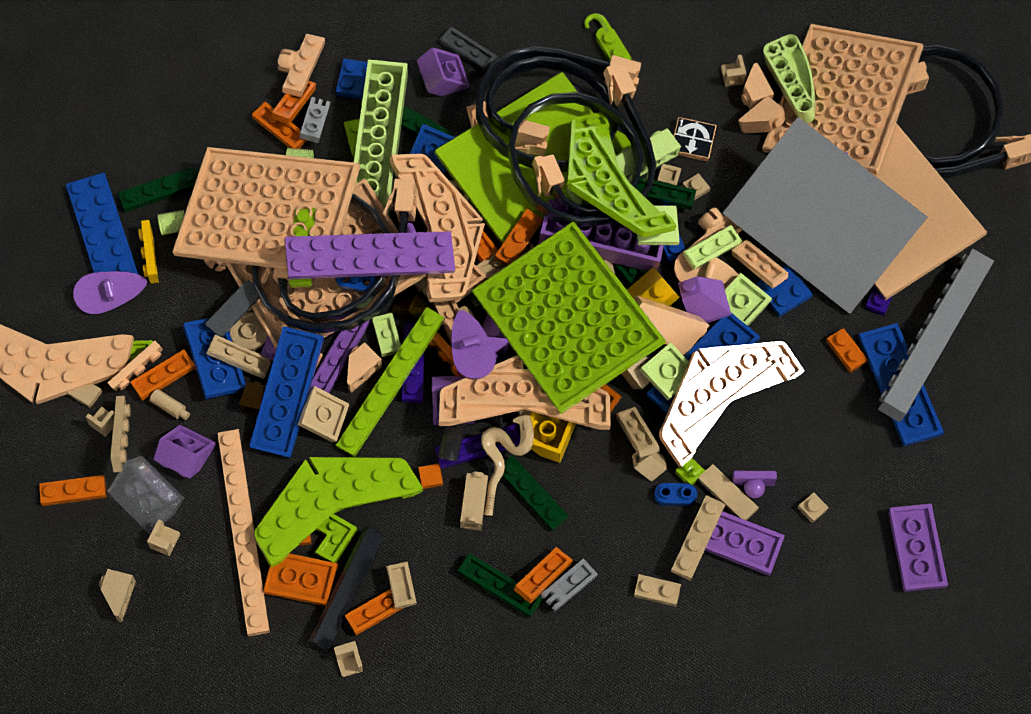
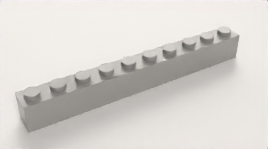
[878,249,994,422]

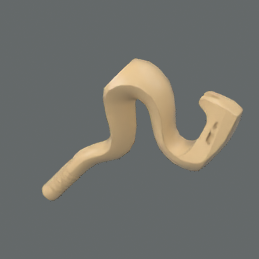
[481,415,534,516]

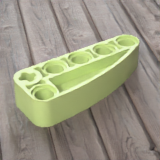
[763,34,816,123]

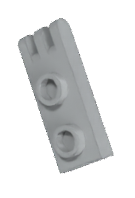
[299,97,331,143]
[540,558,598,612]

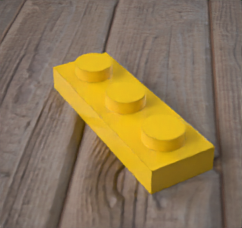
[139,220,159,284]

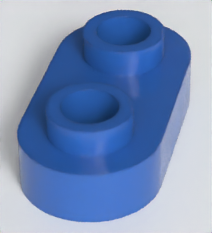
[335,276,377,293]
[654,483,697,506]

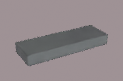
[439,27,497,73]
[205,280,260,337]

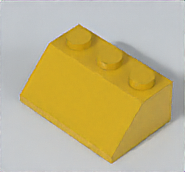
[627,267,680,306]
[520,412,576,463]

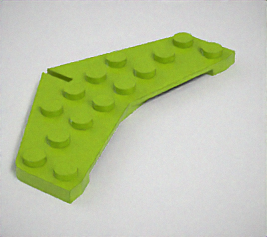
[566,112,677,237]
[255,457,423,568]

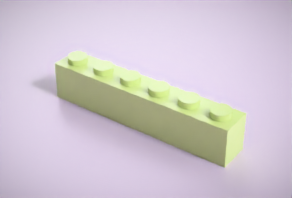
[567,128,681,206]

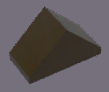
[390,293,436,323]

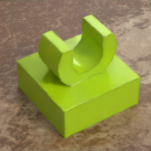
[675,458,705,485]

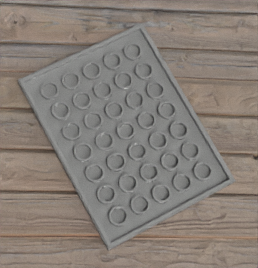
[722,117,928,314]

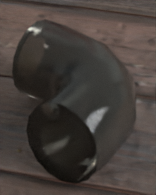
[437,423,468,462]

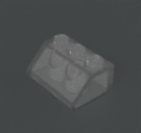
[107,456,184,535]

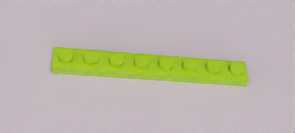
[336,307,445,457]

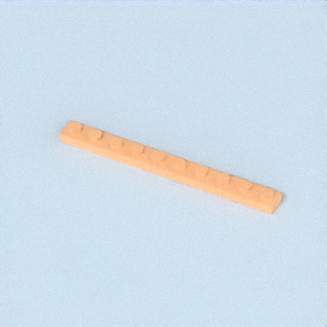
[218,429,270,637]

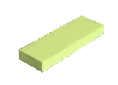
[682,225,742,271]

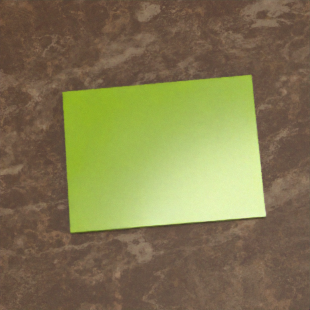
[434,72,622,245]
[471,222,666,414]

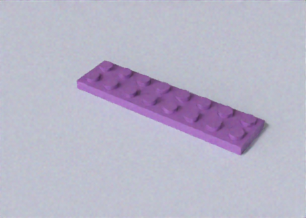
[284,231,455,279]

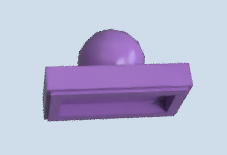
[731,471,777,499]

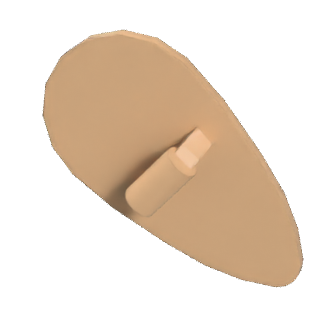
[674,249,739,289]

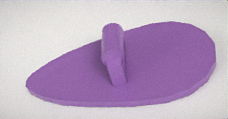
[73,271,147,314]
[452,310,496,379]

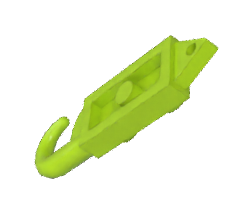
[584,13,632,62]

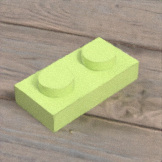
[372,313,401,357]

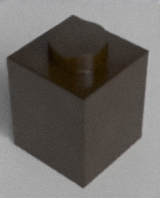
[239,381,266,416]

